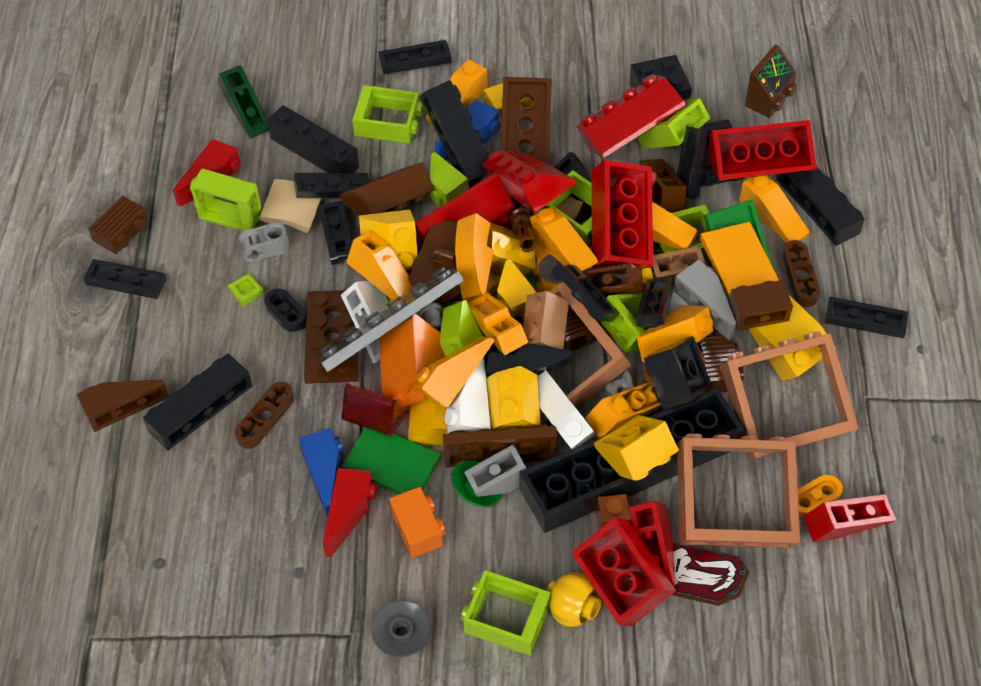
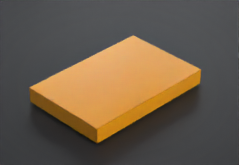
[700,222,779,299]

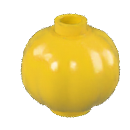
[546,572,602,627]

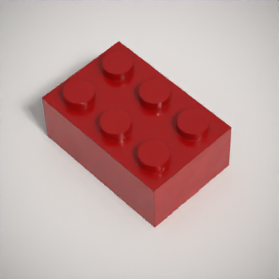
[571,517,676,626]

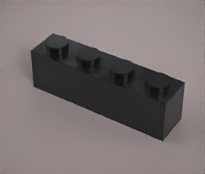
[419,80,490,182]
[267,105,359,173]
[776,165,865,246]
[143,353,252,451]

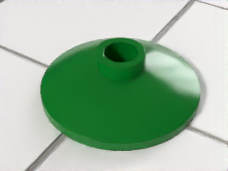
[451,460,503,508]

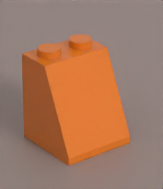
[379,314,445,408]

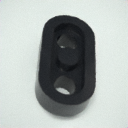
[264,288,306,332]

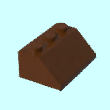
[339,162,433,216]

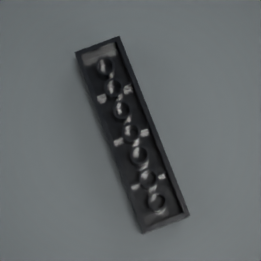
[519,388,745,533]

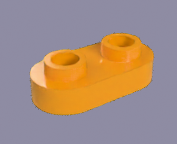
[797,475,843,518]

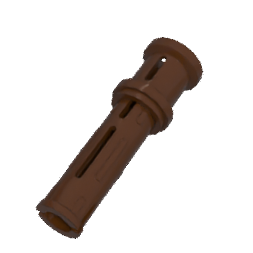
[510,207,536,252]

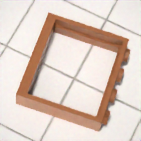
[521,282,631,421]
[720,331,859,460]
[677,434,800,548]

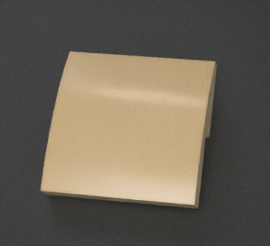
[258,179,321,233]

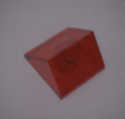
[341,383,408,437]

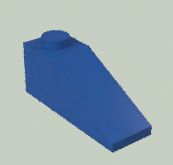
[435,99,501,161]
[298,428,344,519]

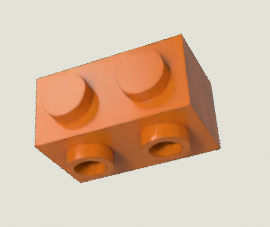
[389,487,446,559]

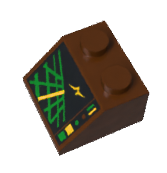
[745,44,797,118]

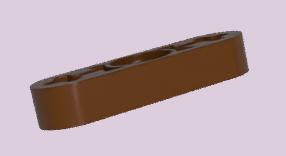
[783,240,820,307]
[235,382,294,449]

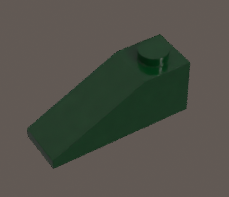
[217,65,269,139]

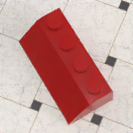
[576,74,686,158]
[707,120,817,181]
[482,150,576,213]
[591,160,653,269]
[415,173,515,255]

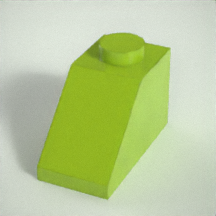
[429,152,469,206]
[439,300,483,356]

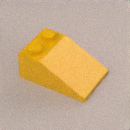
[749,295,836,382]
[486,366,541,431]

